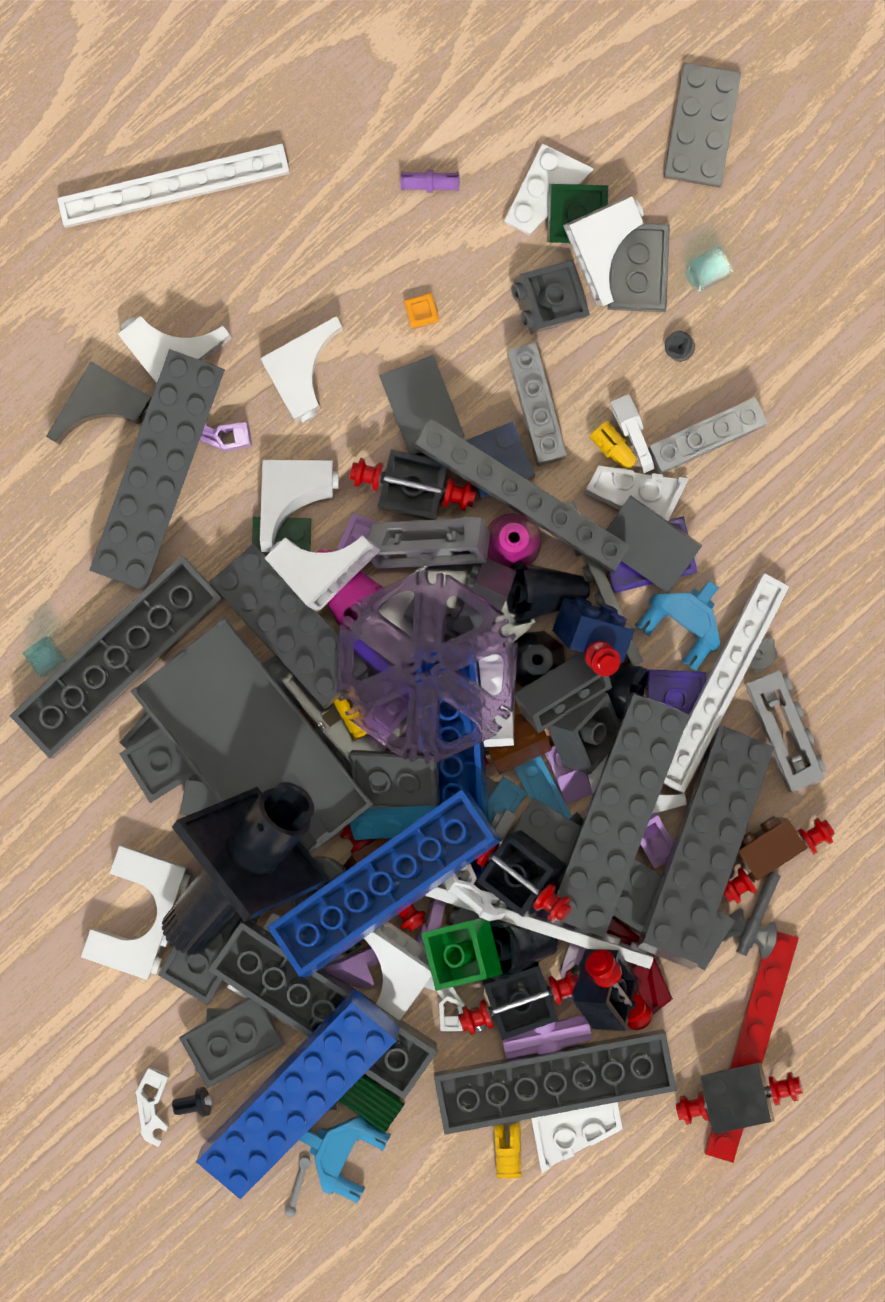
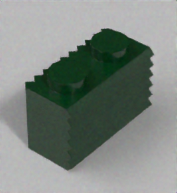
[339,1074,405,1133]

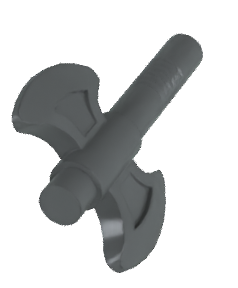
[723,872,781,959]

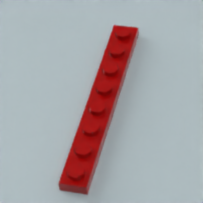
[704,931,799,1163]

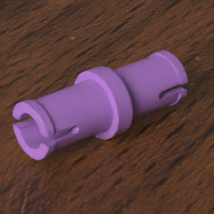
[401,170,460,193]

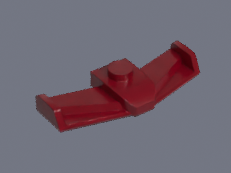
[592,917,673,1015]

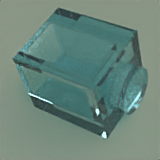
[685,246,733,292]
[23,636,67,677]

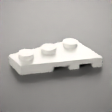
[504,144,594,236]
[585,465,689,521]
[531,1102,623,1173]

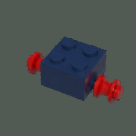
[552,597,635,677]

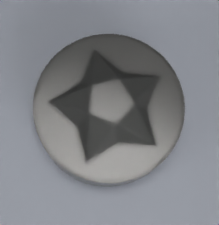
[665,331,695,362]

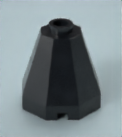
[510,631,565,688]

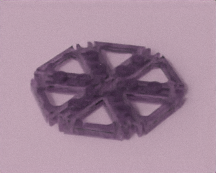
[337,571,518,764]

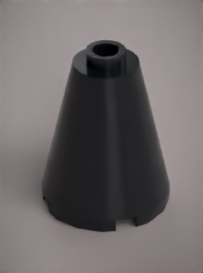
[507,562,590,621]
[605,664,649,720]
[490,920,558,980]

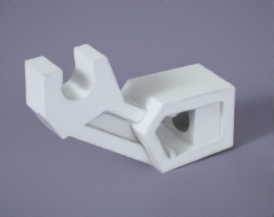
[610,394,654,473]
[444,864,506,921]
[424,977,464,1031]
[135,1066,170,1147]

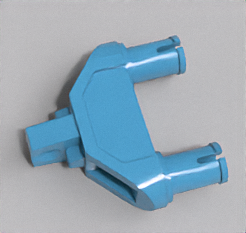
[635,581,720,671]
[299,1115,391,1204]

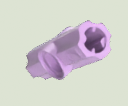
[503,1015,593,1059]

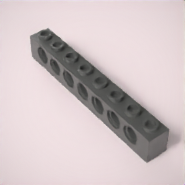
[413,419,630,572]

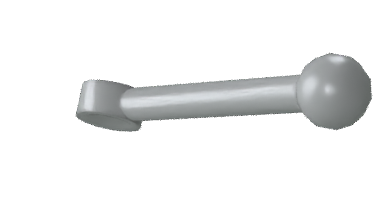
[285,1157,311,1217]

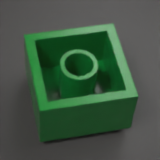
[421,918,503,991]

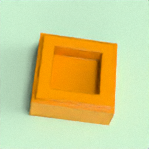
[404,293,439,329]

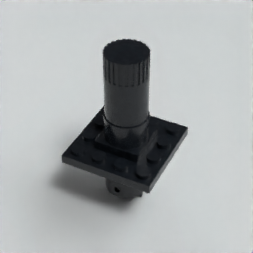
[161,782,329,955]

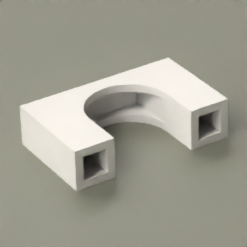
[81,845,191,980]

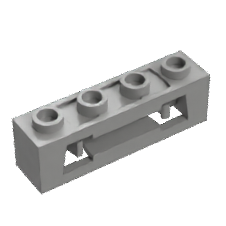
[507,343,567,466]
[648,397,768,474]
[369,516,491,569]
[745,670,826,792]

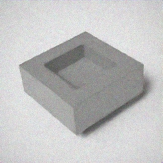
[490,808,517,840]

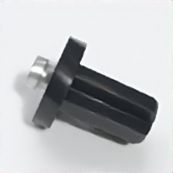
[172,1087,214,1117]

